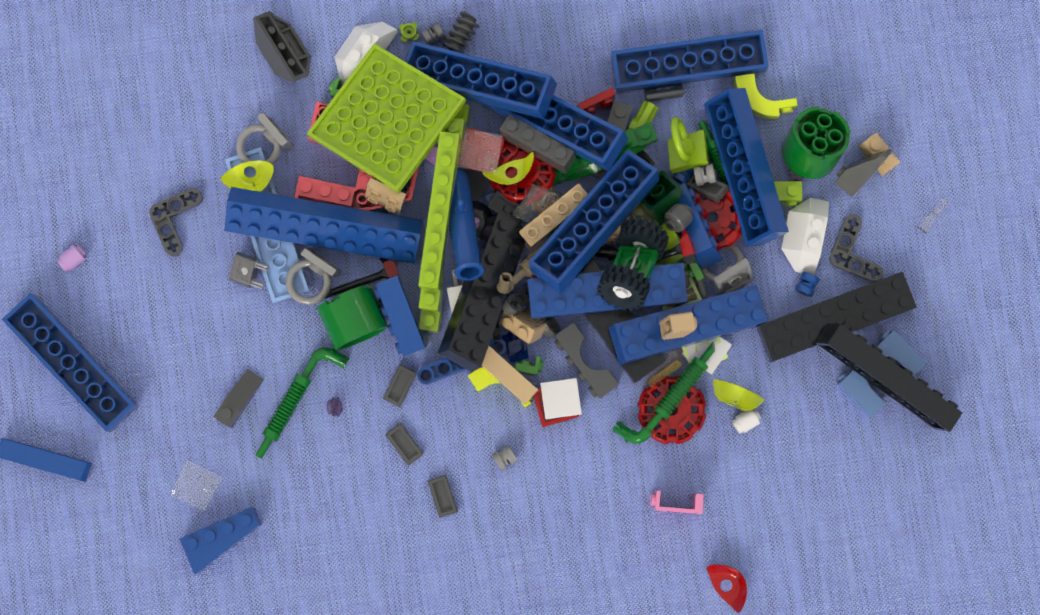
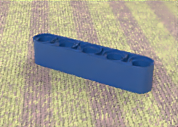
[417,339,507,385]
[0,438,92,482]

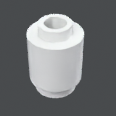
[731,409,761,434]

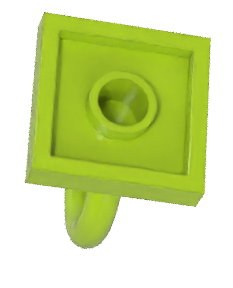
[667,116,709,174]

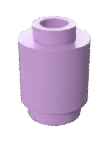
[57,244,86,272]

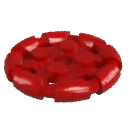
[489,141,556,203]
[695,189,742,251]
[637,375,706,444]

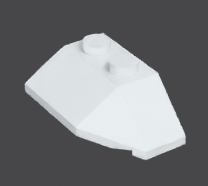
[334,22,398,85]
[781,198,829,275]

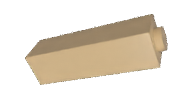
[482,346,538,405]

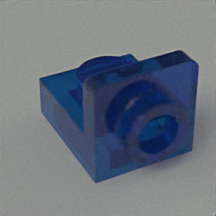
[502,331,529,363]

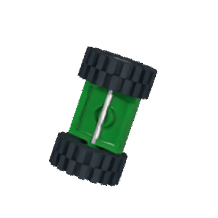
[597,217,669,311]

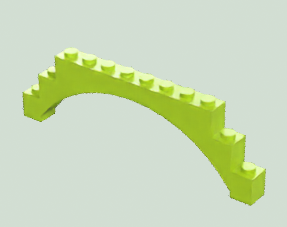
[418,104,471,334]

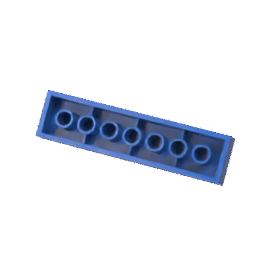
[611,30,769,93]
[405,41,557,119]
[704,88,789,246]
[481,95,628,171]
[528,149,659,293]
[528,263,688,319]
[608,285,768,365]
[1,293,139,432]

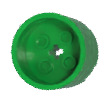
[782,106,850,179]
[316,285,388,351]

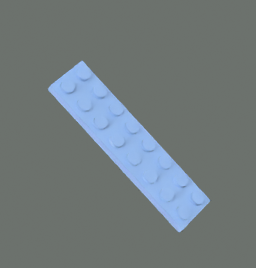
[225,147,310,304]

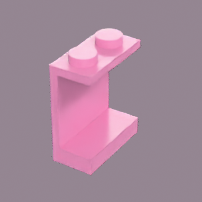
[650,490,704,514]

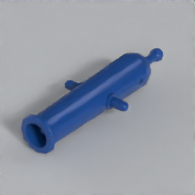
[449,167,485,281]

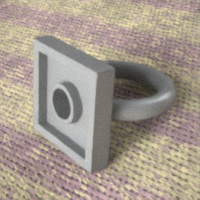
[236,113,295,169]
[698,244,753,295]
[286,248,342,305]

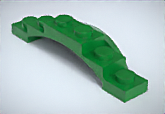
[546,122,659,186]

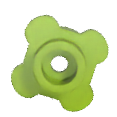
[399,22,419,42]

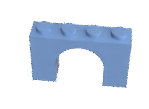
[836,330,927,418]

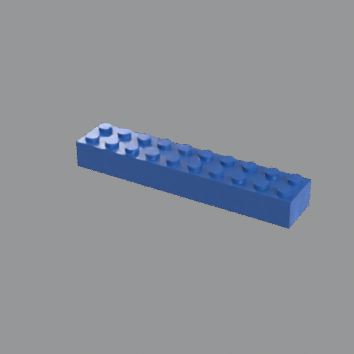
[224,187,422,264]

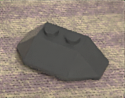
[253,11,311,83]

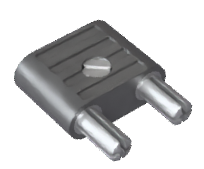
[229,252,270,289]

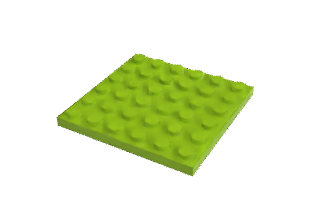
[307,43,466,194]

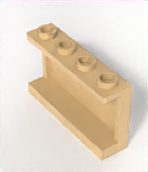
[519,184,588,252]

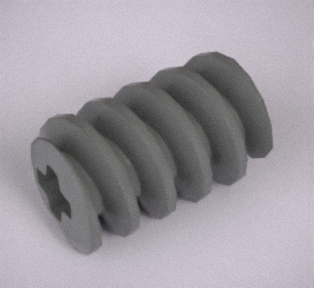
[442,11,480,54]

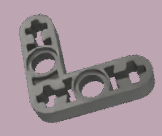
[149,188,203,256]
[829,214,883,282]
[502,287,560,338]

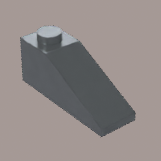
[835,149,892,197]
[213,369,264,428]

